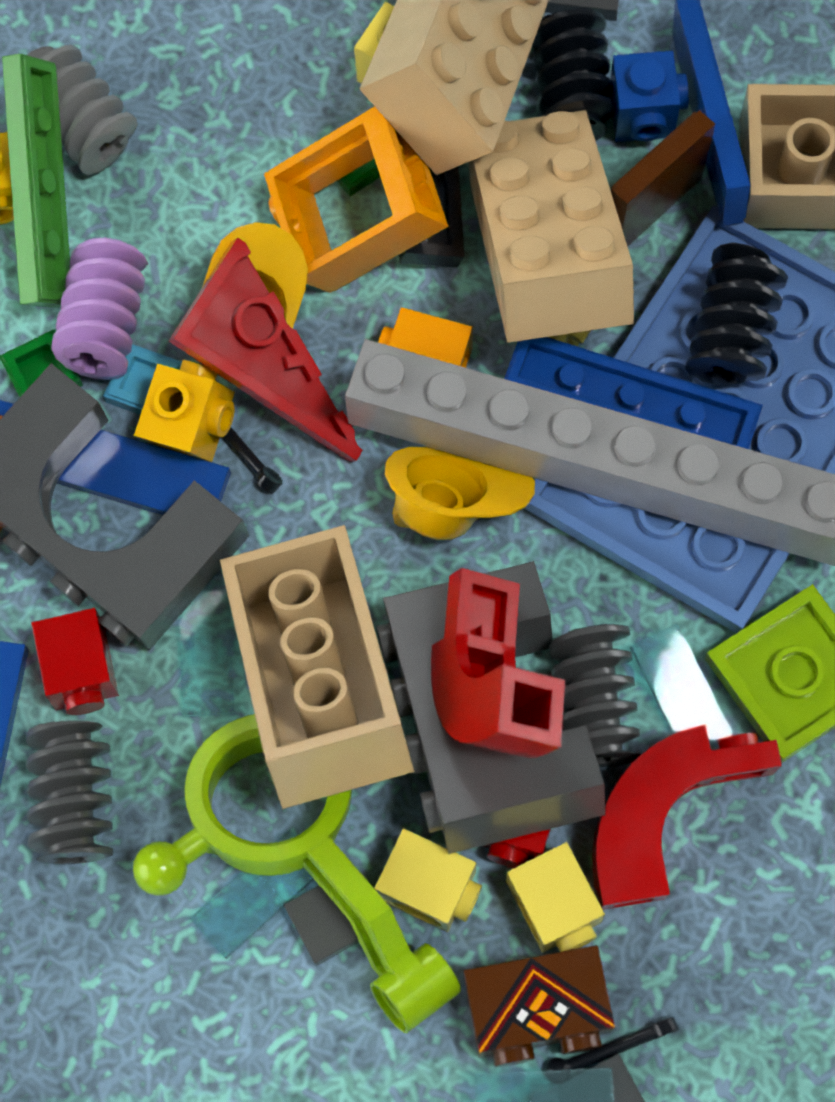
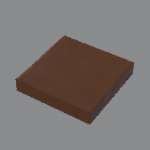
[611,110,715,246]

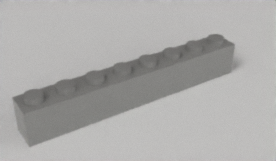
[345,339,835,566]

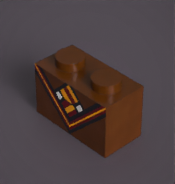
[463,945,615,1067]

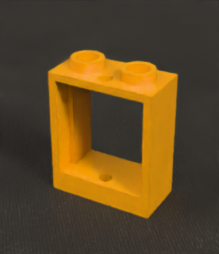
[264,106,449,293]

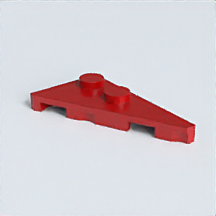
[169,237,363,462]

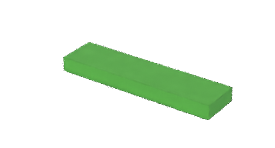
[2,53,70,308]

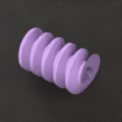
[51,237,148,380]

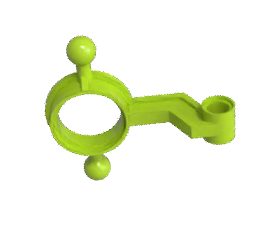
[133,714,461,1034]

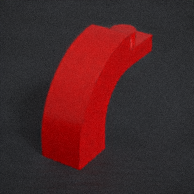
[431,568,565,758]
[592,724,782,910]

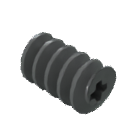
[549,624,641,768]
[26,720,113,864]

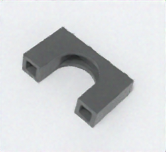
[0,363,249,650]
[376,561,605,854]

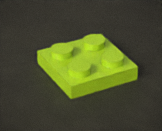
[705,584,835,763]

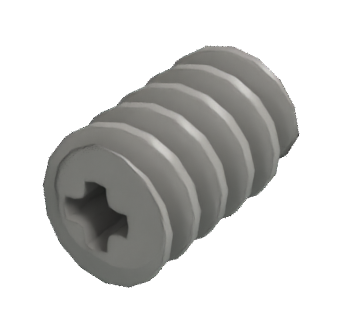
[27,45,138,176]

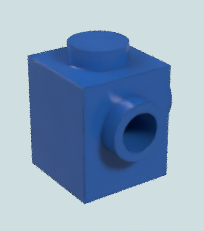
[609,50,689,142]

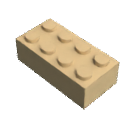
[359,0,549,175]
[739,84,835,229]
[468,110,634,343]
[220,525,414,809]

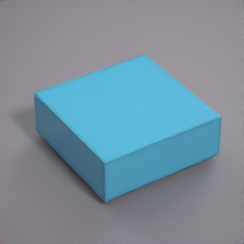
[103,344,182,415]

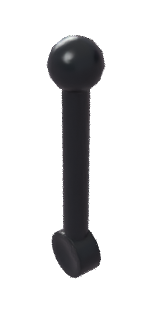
[224,427,283,493]
[544,1017,679,1085]

